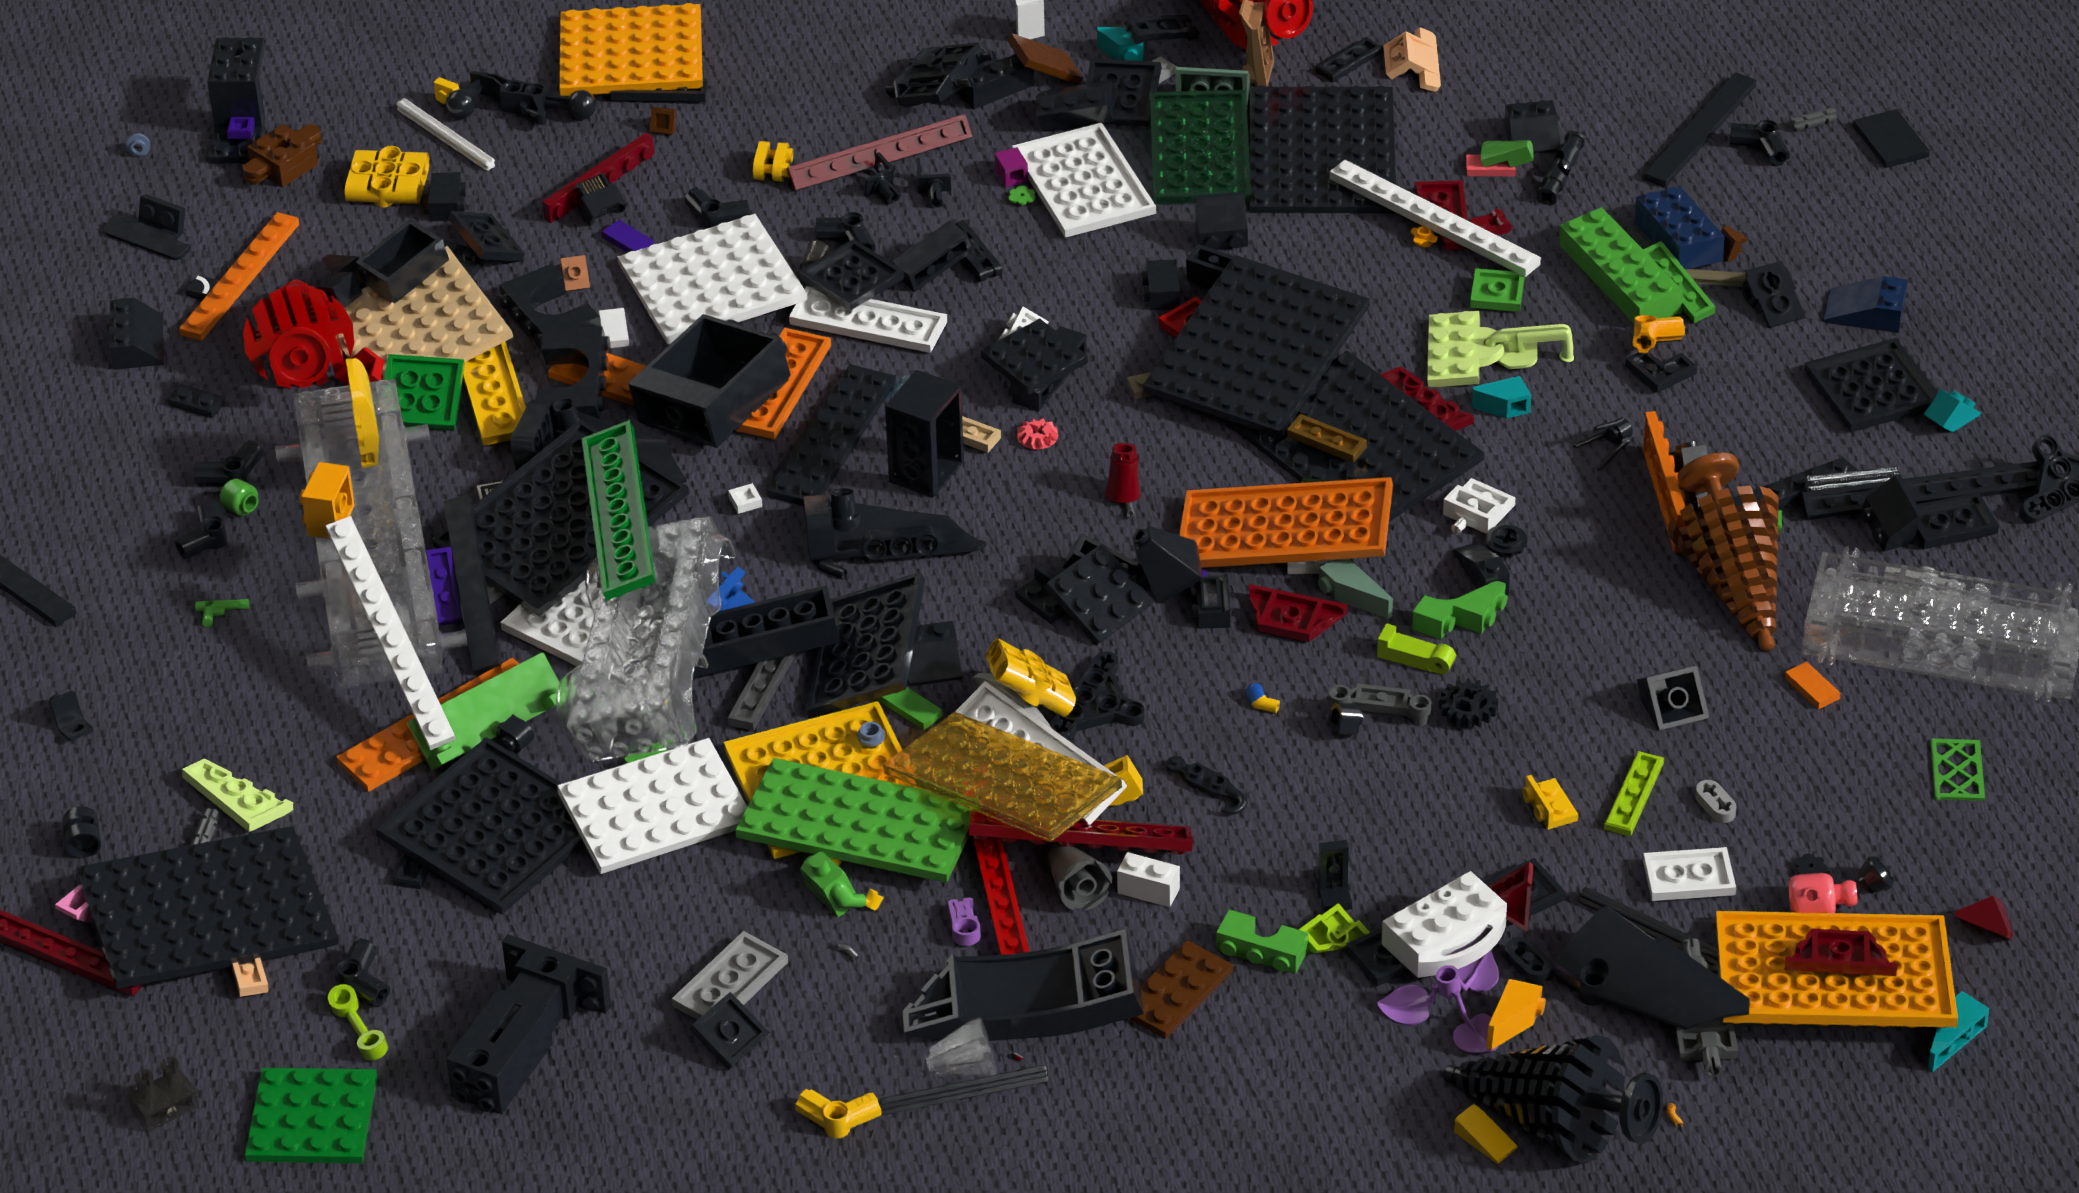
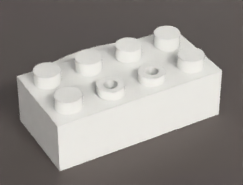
[1382,871,1507,978]

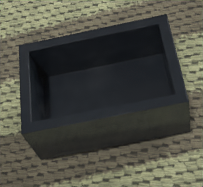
[356,219,449,303]

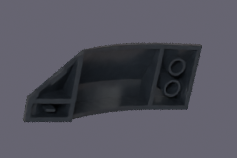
[903,929,1144,1042]

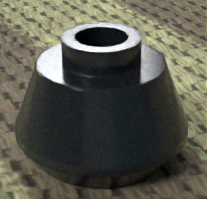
[1858,856,1894,893]

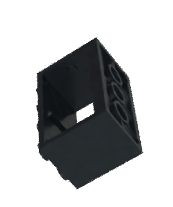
[885,370,964,498]

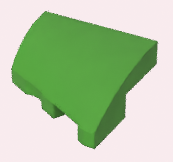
[1481,140,1533,168]

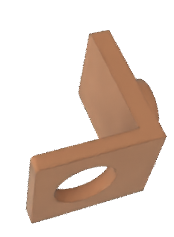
[560,255,590,291]

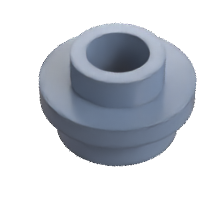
[126,133,150,156]
[857,722,885,747]

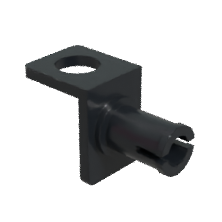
[864,152,901,204]
[916,158,951,208]
[48,690,94,741]

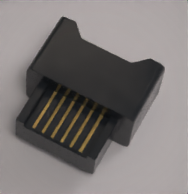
[575,173,628,226]

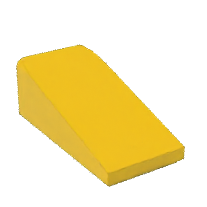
[1454,1104,1518,1164]

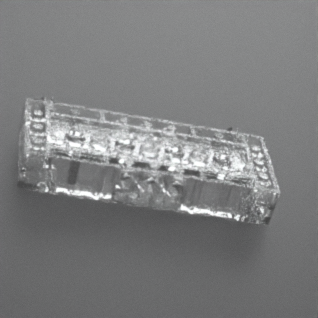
[1802,546,2079,702]

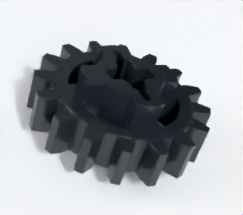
[1439,678,1498,729]

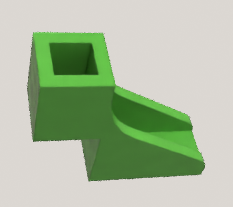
[1412,581,1508,640]

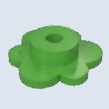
[1009,186,1036,205]

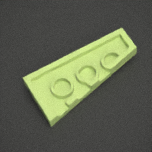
[182,759,293,832]

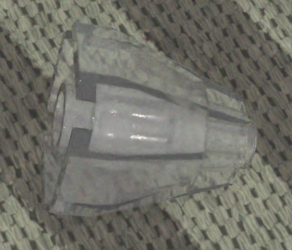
[925,1017,998,1077]

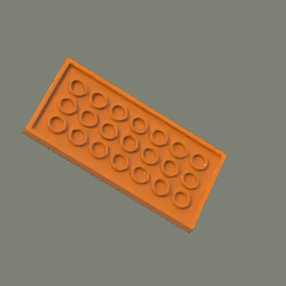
[1179,477,1393,568]

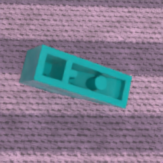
[1928,991,1989,1072]

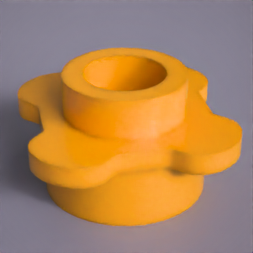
[1411,226,1437,247]

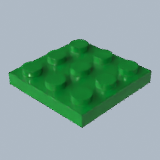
[378,354,465,431]

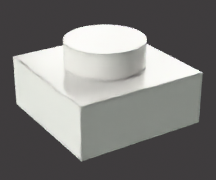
[728,483,762,514]

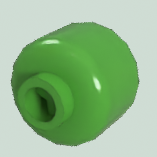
[220,479,258,516]

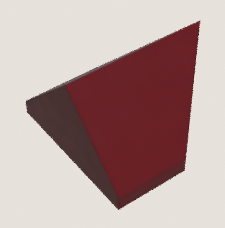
[1488,862,1533,933]
[1954,895,2013,940]

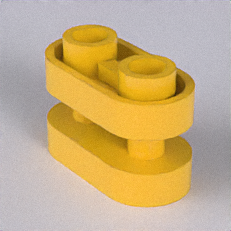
[753,141,793,182]

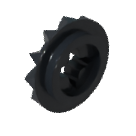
[1486,525,1528,557]

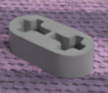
[1696,780,1736,823]

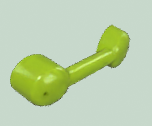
[328,984,388,1061]

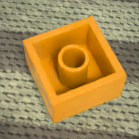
[300,462,355,539]

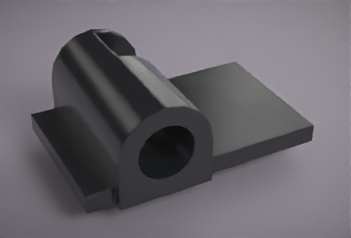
[1742,261,1806,328]

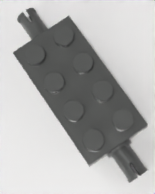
[1674,938,1738,1077]

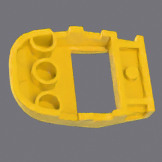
[346,358,379,468]

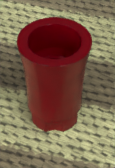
[1105,443,1141,503]

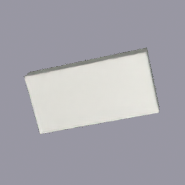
[599,308,629,348]

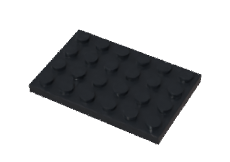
[806,572,925,718]

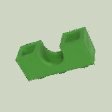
[1216,909,1308,974]

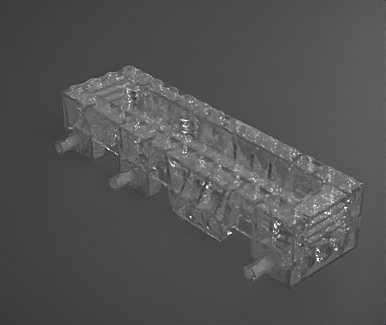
[275,379,468,688]

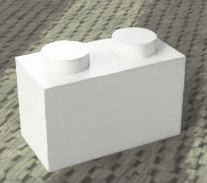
[1117,852,1180,907]

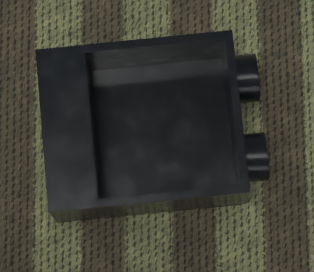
[628,314,791,448]

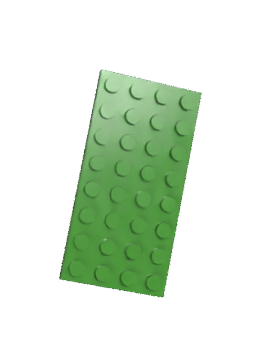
[736,758,982,883]

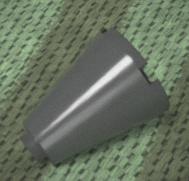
[1047,843,1112,911]

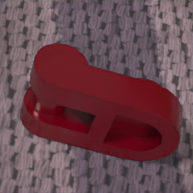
[1468,209,1512,236]

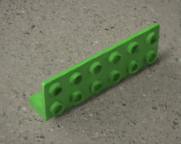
[407,653,577,770]

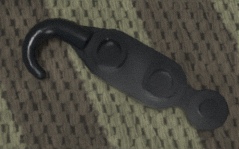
[1166,756,1248,815]

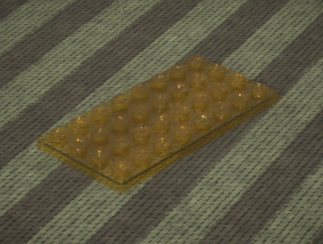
[883,712,1122,842]

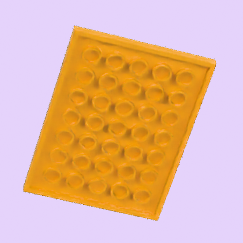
[1716,911,1958,1028]

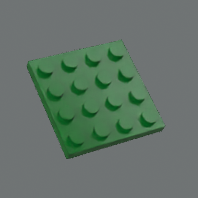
[245,1068,378,1164]

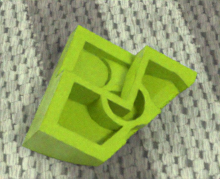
[1299,903,1370,953]

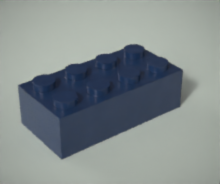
[1635,187,1725,270]

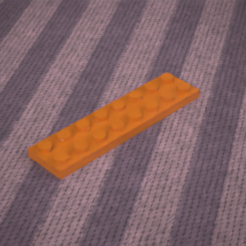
[336,657,520,792]

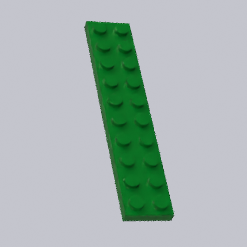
[582,420,656,601]

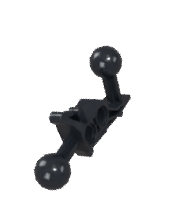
[445,71,597,125]

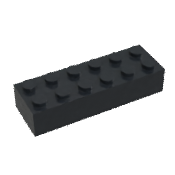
[671,585,840,680]

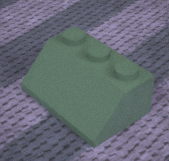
[1176,67,1250,111]

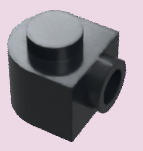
[1327,703,1363,737]
[496,714,535,753]

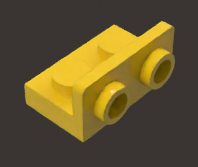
[1522,775,1578,830]

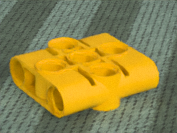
[345,146,429,207]
[986,638,1076,717]

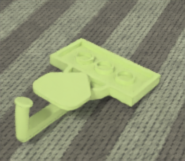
[1427,311,1574,387]

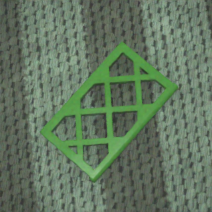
[1930,738,1985,801]

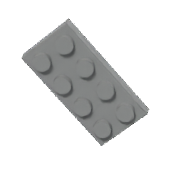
[672,931,788,1020]

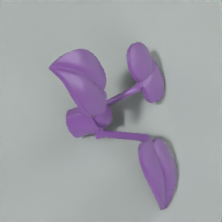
[1377,950,1499,1054]

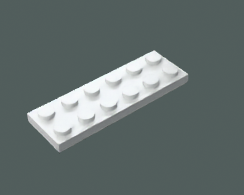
[789,286,947,353]

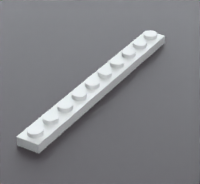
[1330,160,1541,277]
[326,516,455,750]

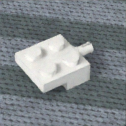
[1443,478,1515,534]

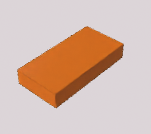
[1785,661,1840,710]

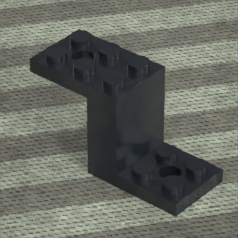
[207,37,266,164]

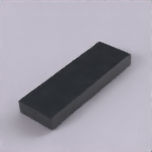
[1316,37,1383,83]

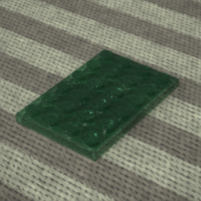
[1150,90,1251,204]

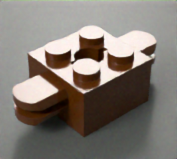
[243,124,322,187]

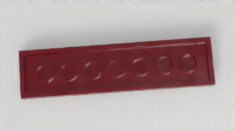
[969,810,1193,855]

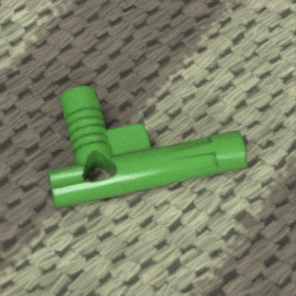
[195,599,250,627]

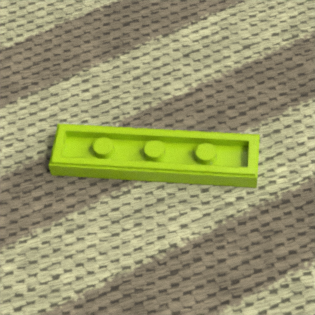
[1604,751,1664,837]

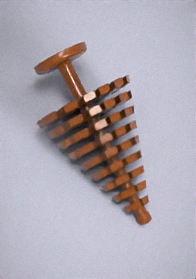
[1668,452,1779,651]

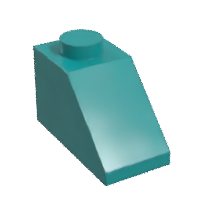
[1097,27,1145,61]

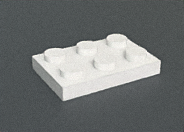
[1643,847,1736,901]

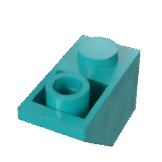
[1472,376,1531,418]
[1924,389,1981,432]

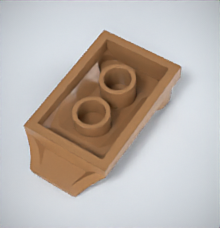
[1239,0,1274,87]

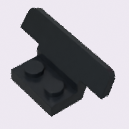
[104,194,190,260]

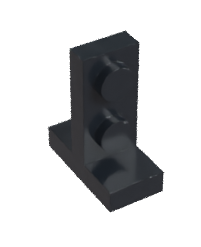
[1314,840,1352,913]

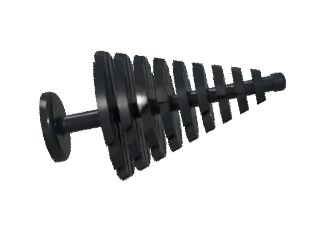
[1443,1035,1663,1163]

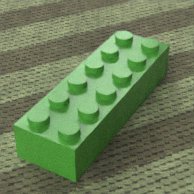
[1560,207,1682,323]

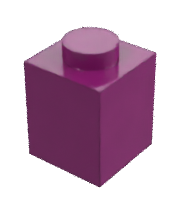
[995,147,1028,187]

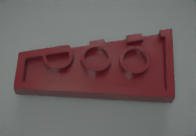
[1414,180,1470,250]
[1380,366,1474,431]

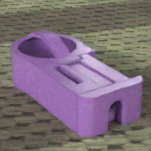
[948,898,981,946]

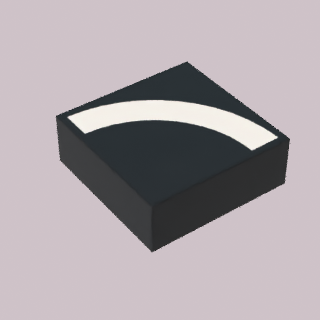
[185,275,219,300]

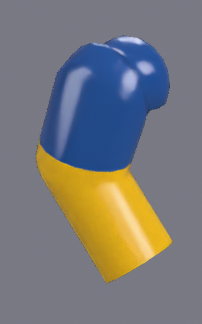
[1246,683,1280,713]

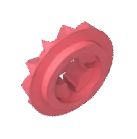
[1017,418,1058,449]

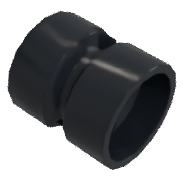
[62,806,101,858]

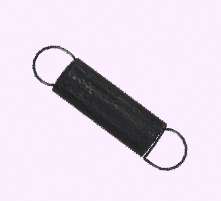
[814,561,853,579]

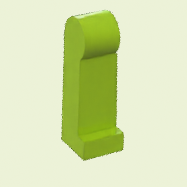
[1377,623,1456,675]

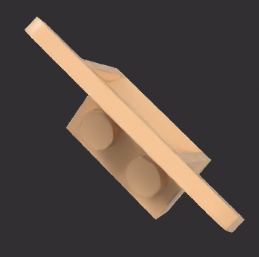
[1383,28,1441,92]

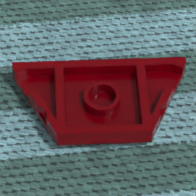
[1249,584,1348,642]
[1785,928,1897,976]

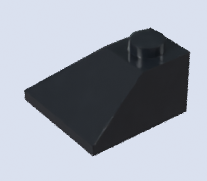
[1637,665,1710,731]

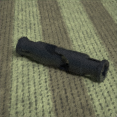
[1536,131,1585,205]

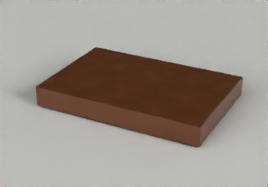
[1007,33,1084,84]

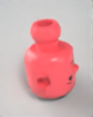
[1788,873,1858,913]

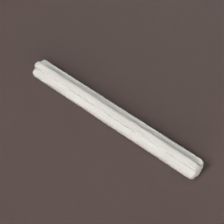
[397,98,495,171]

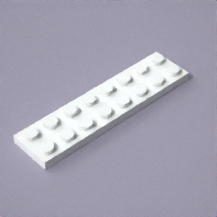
[948,681,1127,825]

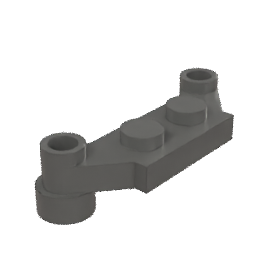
[1329,683,1431,726]

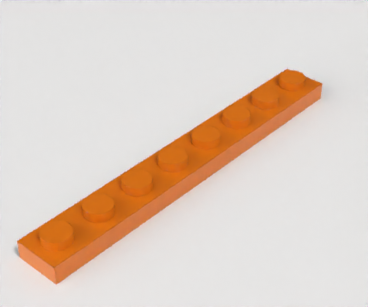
[179,212,299,341]

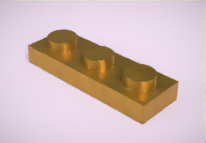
[1287,414,1367,463]

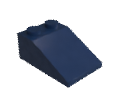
[1824,276,1908,333]

